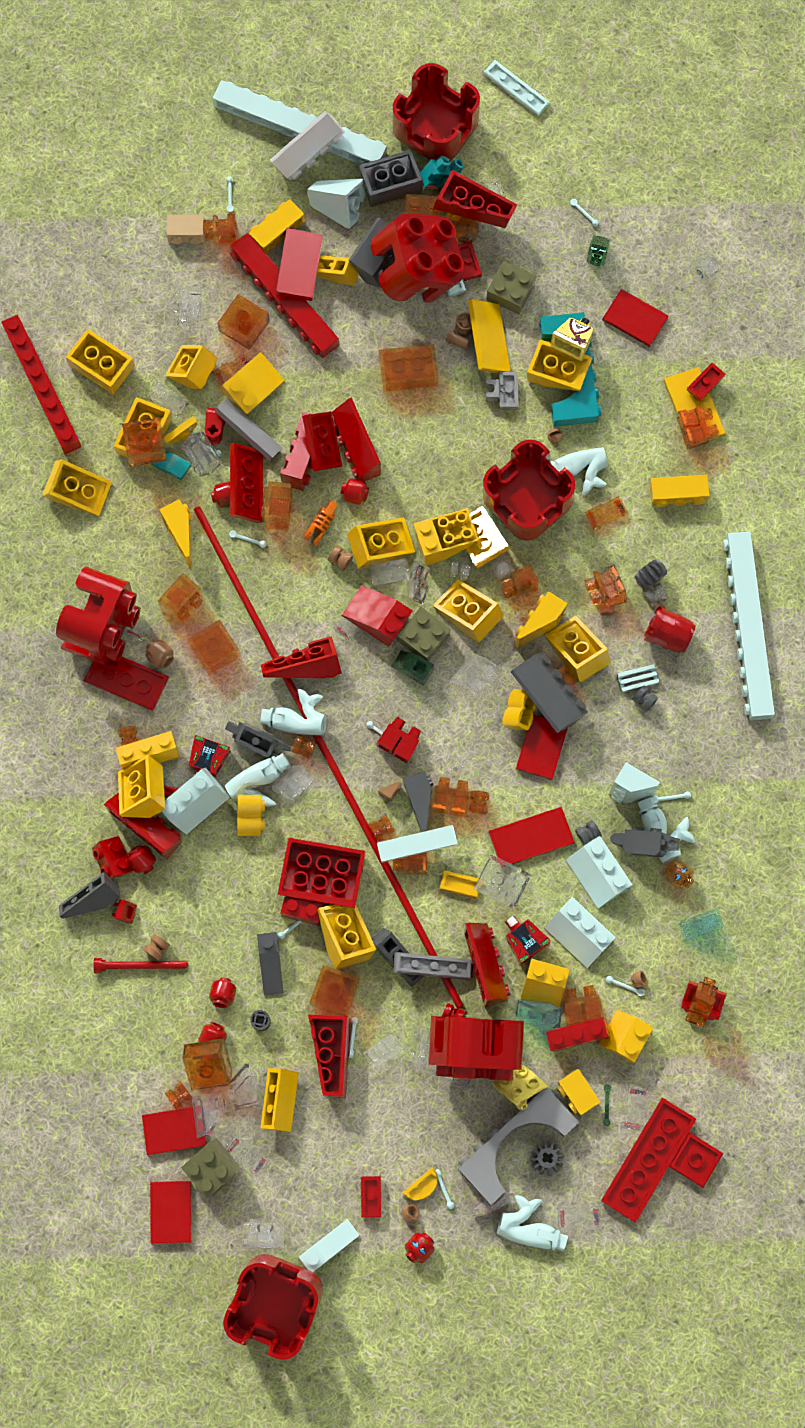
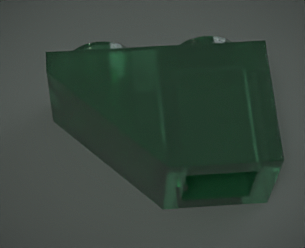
[587,235,611,266]
[391,650,434,686]

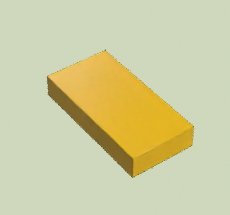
[439,870,482,899]

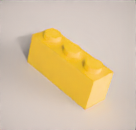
[249,199,305,253]
[649,475,710,507]
[116,731,180,769]
[260,1068,299,1132]

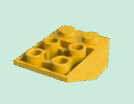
[414,508,479,566]
[514,591,568,648]

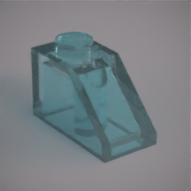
[678,908,724,942]
[515,999,562,1030]

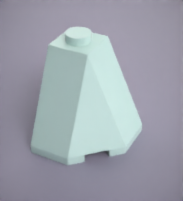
[307,179,365,229]

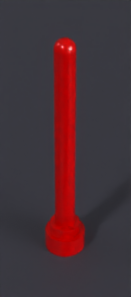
[93,958,189,974]

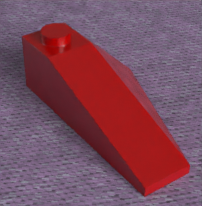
[260,636,342,679]

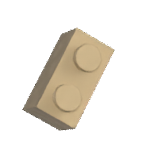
[167,215,205,245]

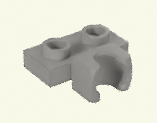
[485,372,518,410]

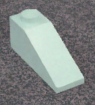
[299,1219,359,1272]

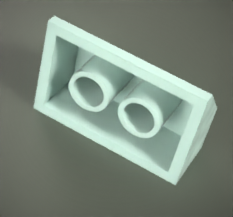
[609,763,660,803]
[162,768,230,834]
[566,836,632,909]
[544,897,616,968]

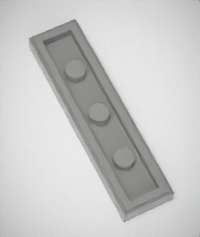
[214,398,282,461]
[394,952,472,980]

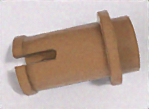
[445,330,470,350]

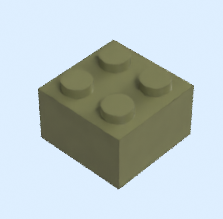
[486,260,536,314]
[397,607,451,664]
[181,1139,242,1199]

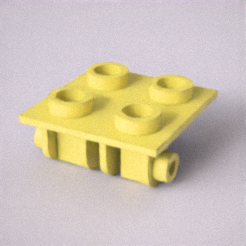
[492,1065,548,1110]

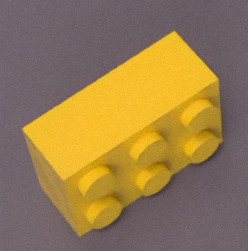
[66,329,135,395]
[114,397,172,467]

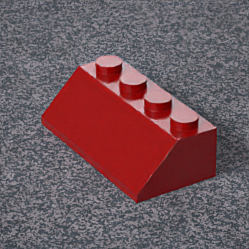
[332,397,381,482]
[104,793,182,860]

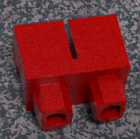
[375,717,421,764]

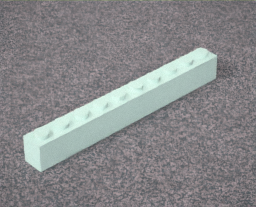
[213,80,387,165]
[723,531,775,721]

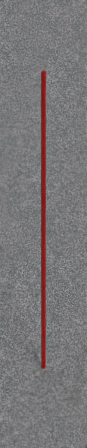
[194,506,464,1009]

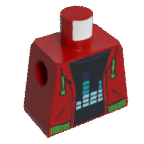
[189,735,231,777]
[505,916,551,966]

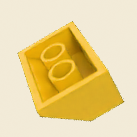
[118,754,165,818]

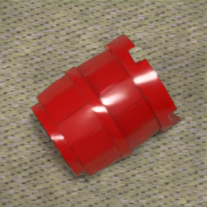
[644,605,696,653]

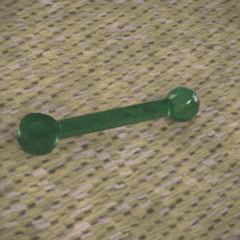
[603,1084,611,1126]

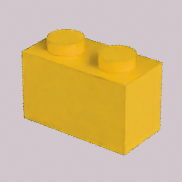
[557,1069,600,1117]

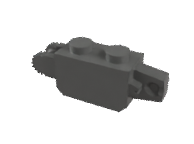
[225,721,292,759]
[610,827,680,858]

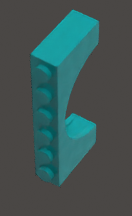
[539,312,601,427]

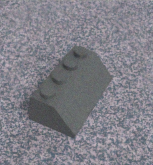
[511,652,588,733]

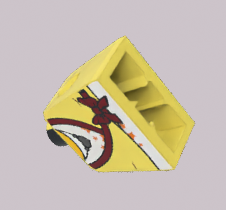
[550,318,593,361]

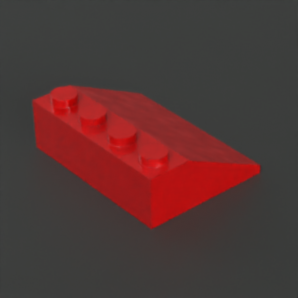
[277,837,366,909]
[464,922,510,1007]

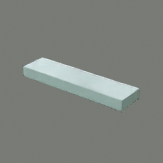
[483,60,550,117]
[377,825,458,863]

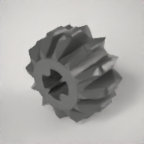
[634,559,667,590]
[530,1141,564,1176]

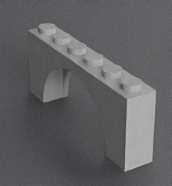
[458,1088,579,1206]

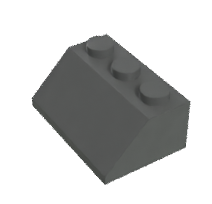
[359,150,423,207]
[348,217,395,288]

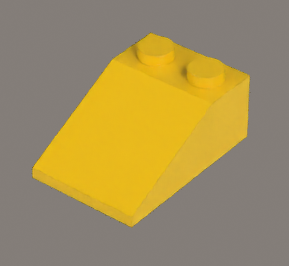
[527,340,592,391]
[219,352,285,415]
[42,459,112,516]
[159,499,193,568]
[347,517,416,569]
[433,579,504,643]
[545,616,611,683]
[318,905,376,970]

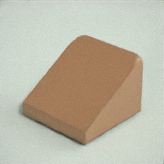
[378,781,401,802]

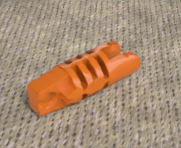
[303,500,338,547]

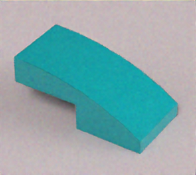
[151,449,191,481]

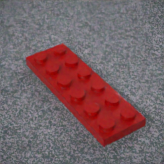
[601,1097,696,1223]

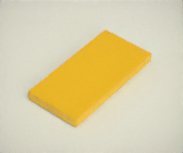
[468,299,511,373]
[664,367,725,447]

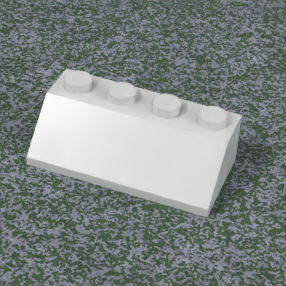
[270,111,345,180]

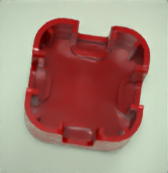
[393,63,480,161]
[371,213,464,303]
[483,439,575,541]
[56,566,141,666]
[428,1016,524,1081]
[223,1254,323,1360]

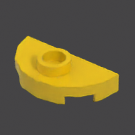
[164,416,198,444]
[402,1167,437,1201]

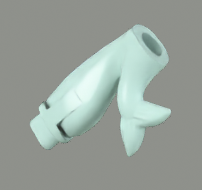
[550,447,608,495]
[260,689,327,735]
[225,753,290,807]
[637,797,695,864]
[497,1195,568,1251]

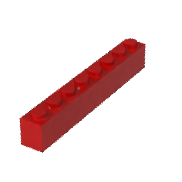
[230,233,340,359]
[1,314,81,455]

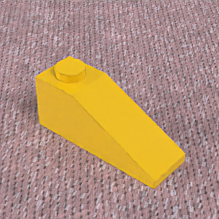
[316,255,359,286]

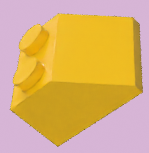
[165,345,218,389]
[521,959,570,1010]
[598,1010,654,1064]

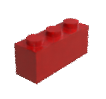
[546,1017,611,1052]

